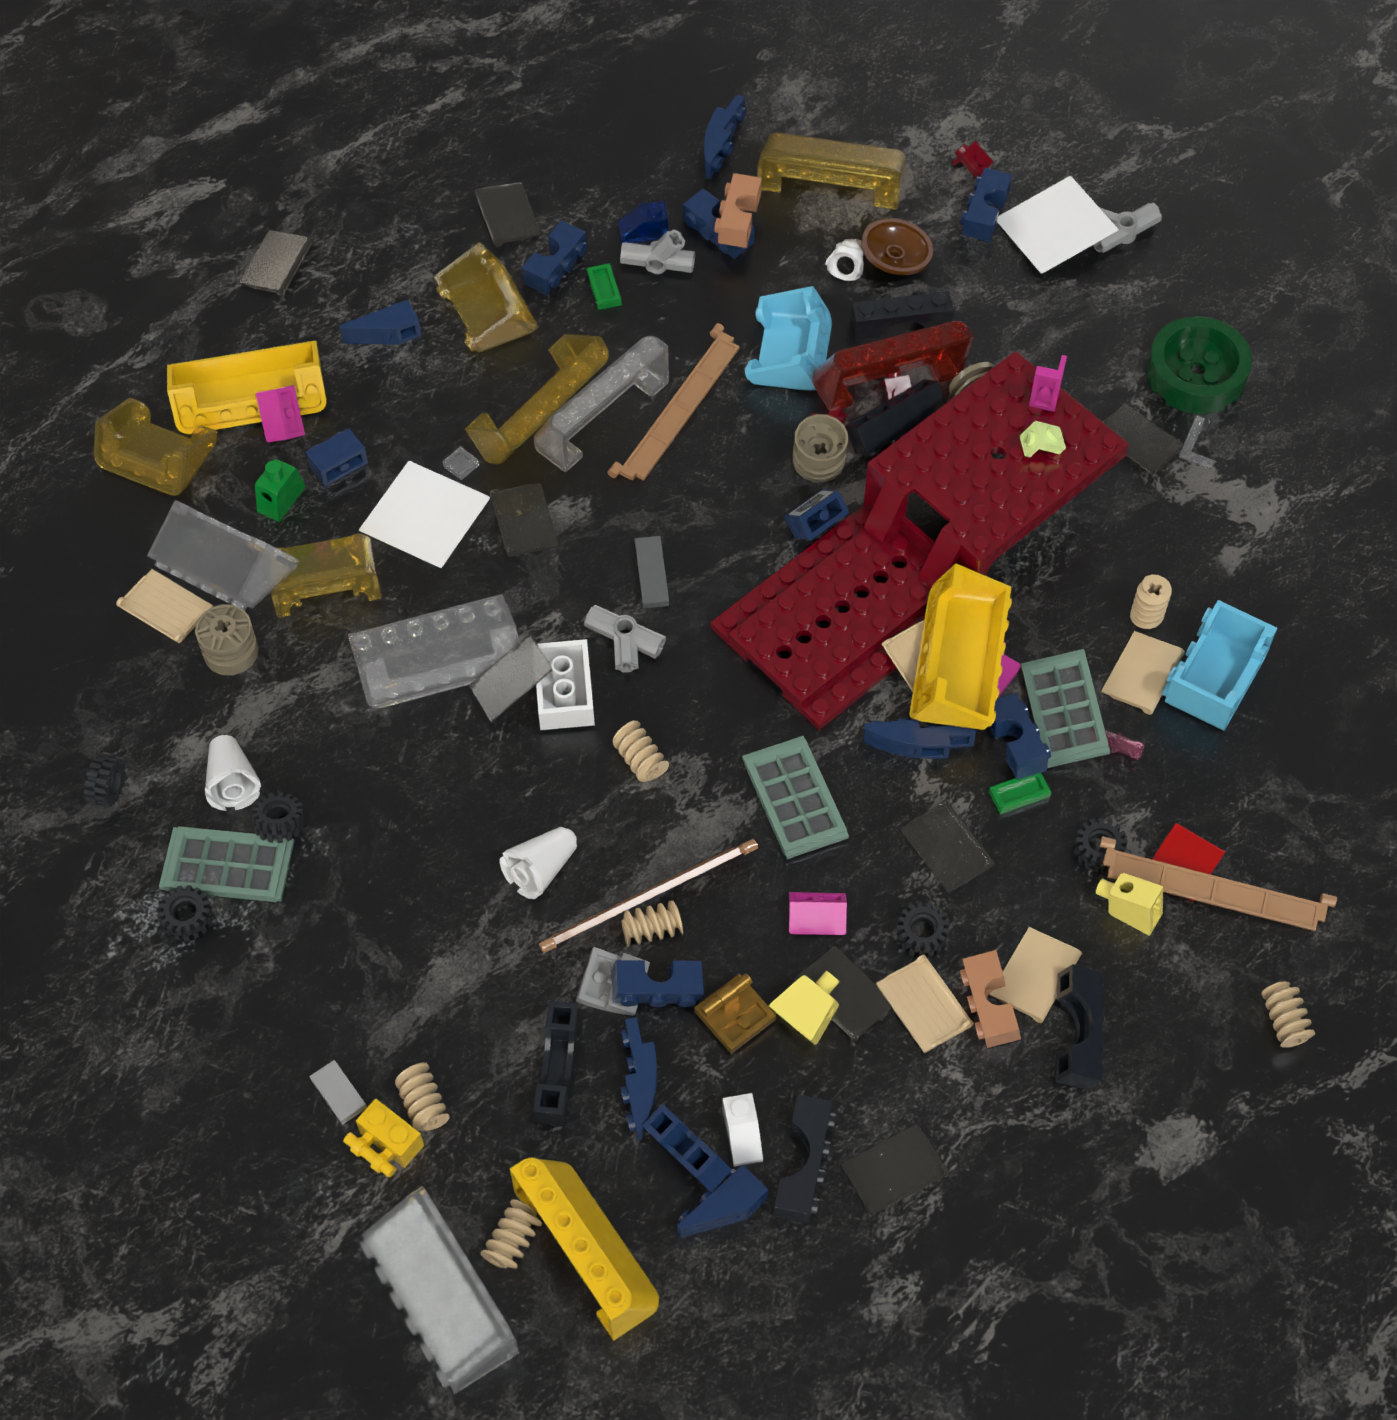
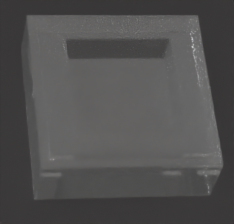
[442,446,479,480]

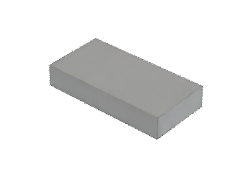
[309,1060,367,1125]

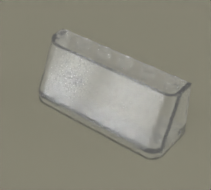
[534,336,669,472]
[147,500,300,611]
[348,594,523,708]
[359,1186,519,1394]

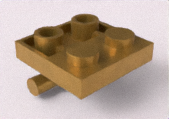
[695,974,776,1054]

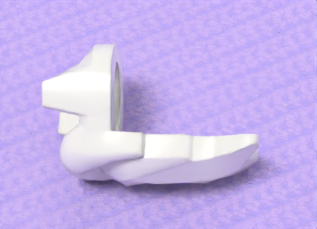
[825,239,864,281]

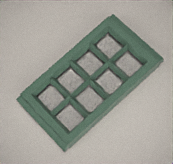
[1021,649,1110,768]
[742,736,849,859]
[159,826,294,902]

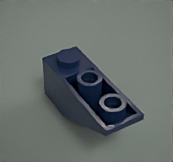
[339,300,422,345]
[677,1165,768,1238]

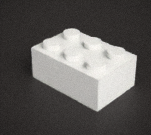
[533,639,595,730]

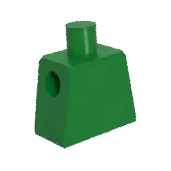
[255,459,306,522]

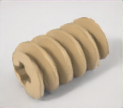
[1130,575,1172,629]
[613,721,669,782]
[621,900,683,947]
[1261,981,1315,1048]
[395,1063,449,1131]
[480,1199,542,1269]

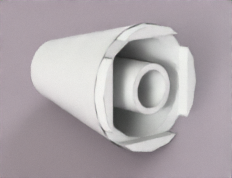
[205,735,261,811]
[500,827,577,899]

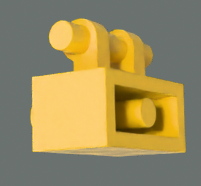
[344,1099,424,1177]

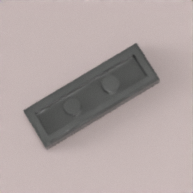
[635,536,669,609]

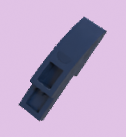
[704,95,747,179]
[863,718,976,759]
[621,1017,657,1141]

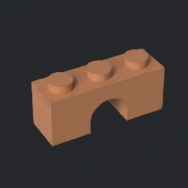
[715,173,762,248]
[960,950,1021,1048]

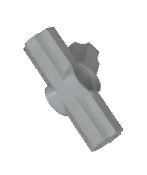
[1093,202,1162,253]
[620,229,695,274]
[584,605,666,672]

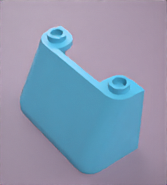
[745,286,832,391]

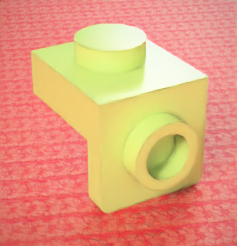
[1020,421,1066,457]

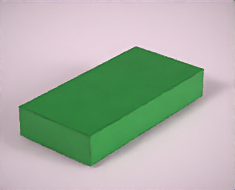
[586,263,622,310]
[989,773,1051,814]

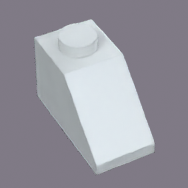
[723,1093,763,1166]

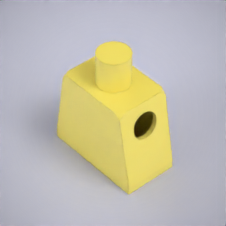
[1096,873,1163,936]
[769,971,839,1045]

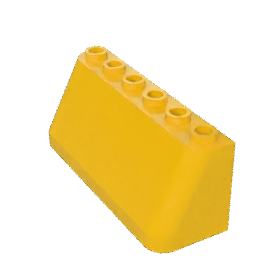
[167,341,326,434]
[910,563,1012,730]
[510,1158,659,1341]

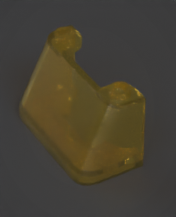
[434,242,538,353]
[94,397,217,496]
[268,534,382,618]

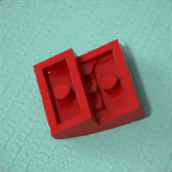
[1152,823,1225,902]

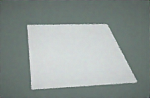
[997,176,1119,273]
[359,461,490,568]

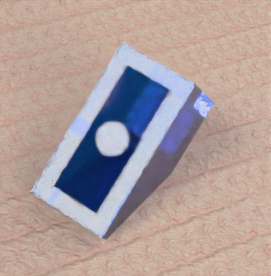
[618,201,668,243]

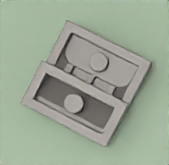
[576,947,650,1016]

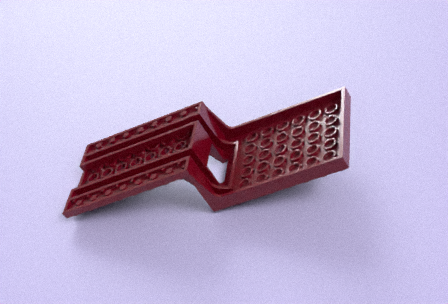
[711,351,1129,730]

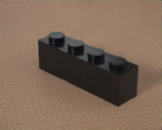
[845,379,946,456]

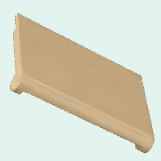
[117,569,213,643]
[882,620,924,692]
[1101,631,1185,715]
[989,927,1082,1023]
[876,955,974,1053]

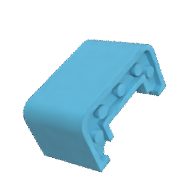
[1162,600,1277,731]

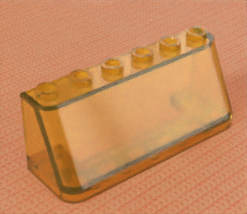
[758,132,907,210]
[465,334,609,464]

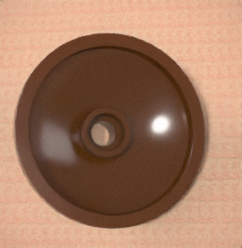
[861,218,933,275]

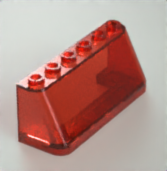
[812,321,975,411]

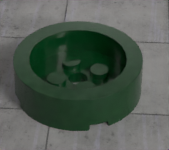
[1147,316,1252,414]

